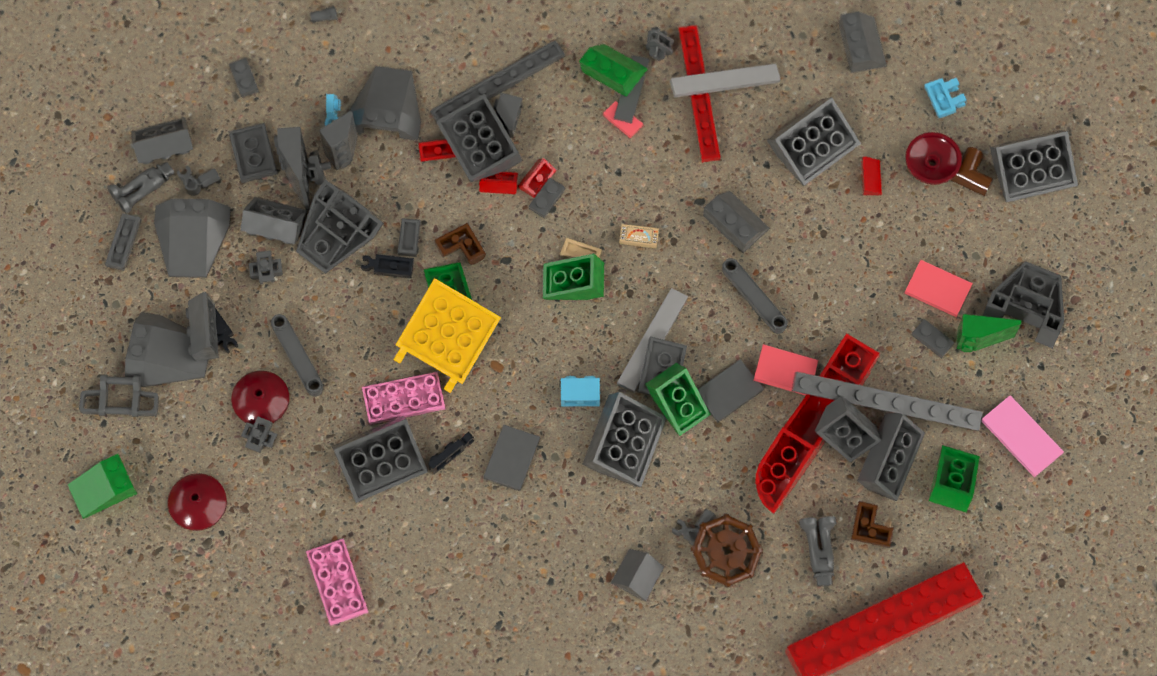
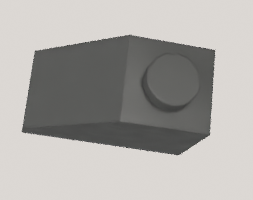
[494,93,523,138]

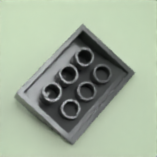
[436,94,523,182]
[767,97,861,186]
[274,127,310,210]
[990,130,1078,202]
[582,392,667,487]
[332,416,428,503]

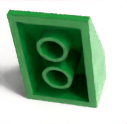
[543,253,604,300]
[423,262,472,300]
[956,314,1021,352]
[645,363,711,436]
[929,445,980,512]
[67,454,137,519]

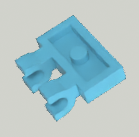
[925,78,966,119]
[325,94,341,126]

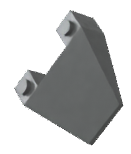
[982,261,1064,349]

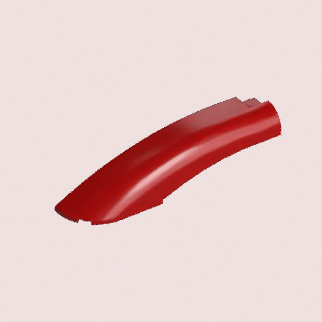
[755,333,880,514]

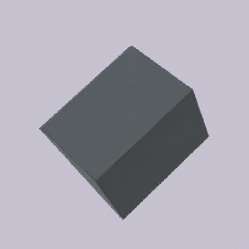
[611,549,664,602]

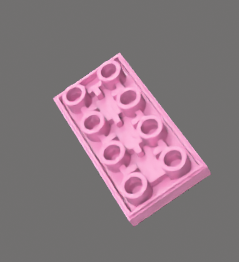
[362,372,445,425]
[981,395,1064,478]
[306,539,368,626]

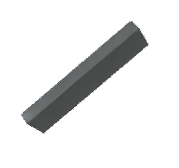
[614,55,650,124]

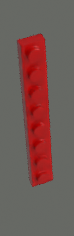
[679,25,720,162]

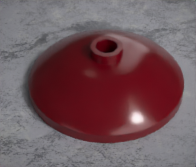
[905,132,962,185]
[231,371,290,426]
[168,473,227,531]

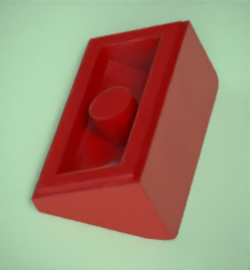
[418,138,456,162]
[861,156,882,195]
[517,158,557,198]
[479,172,518,194]

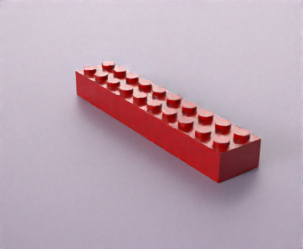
[785,562,983,676]

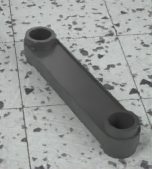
[722,258,787,334]
[271,314,324,397]

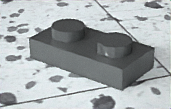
[229,58,259,98]
[529,178,565,218]
[912,319,954,359]

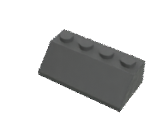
[857,413,925,501]

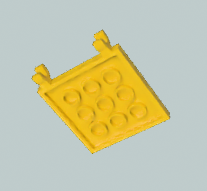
[393,278,501,393]

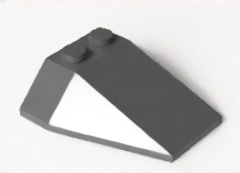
[349,66,421,141]
[296,179,384,274]
[154,199,231,278]
[125,312,208,387]

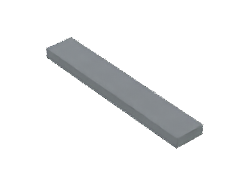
[670,64,781,98]
[617,288,688,393]

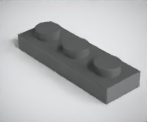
[105,213,141,271]

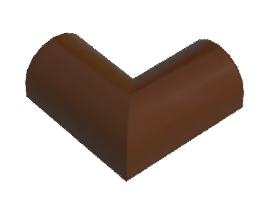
[951,147,993,196]
[434,223,486,265]
[851,501,894,548]

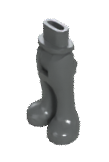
[107,162,175,214]
[799,516,837,587]

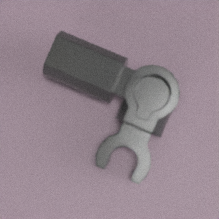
[177,166,221,196]
[672,509,716,545]

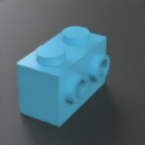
[561,376,600,407]

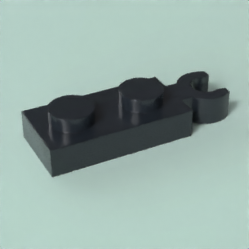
[361,254,414,278]
[215,308,238,353]
[428,432,474,475]

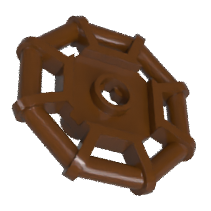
[690,514,763,587]

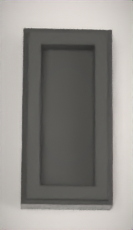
[398,218,421,257]

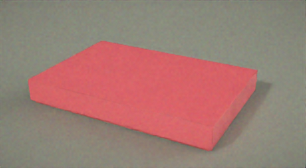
[904,260,973,317]
[753,344,818,396]

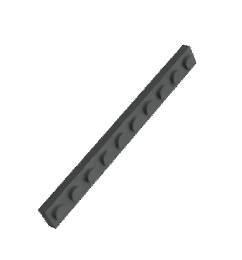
[791,372,983,431]

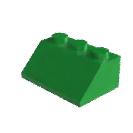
[579,44,648,97]

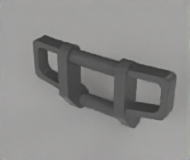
[79,374,159,417]

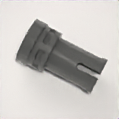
[310,6,338,23]

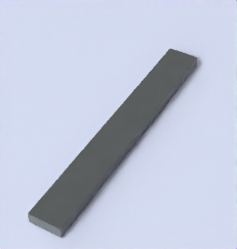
[430,40,565,121]

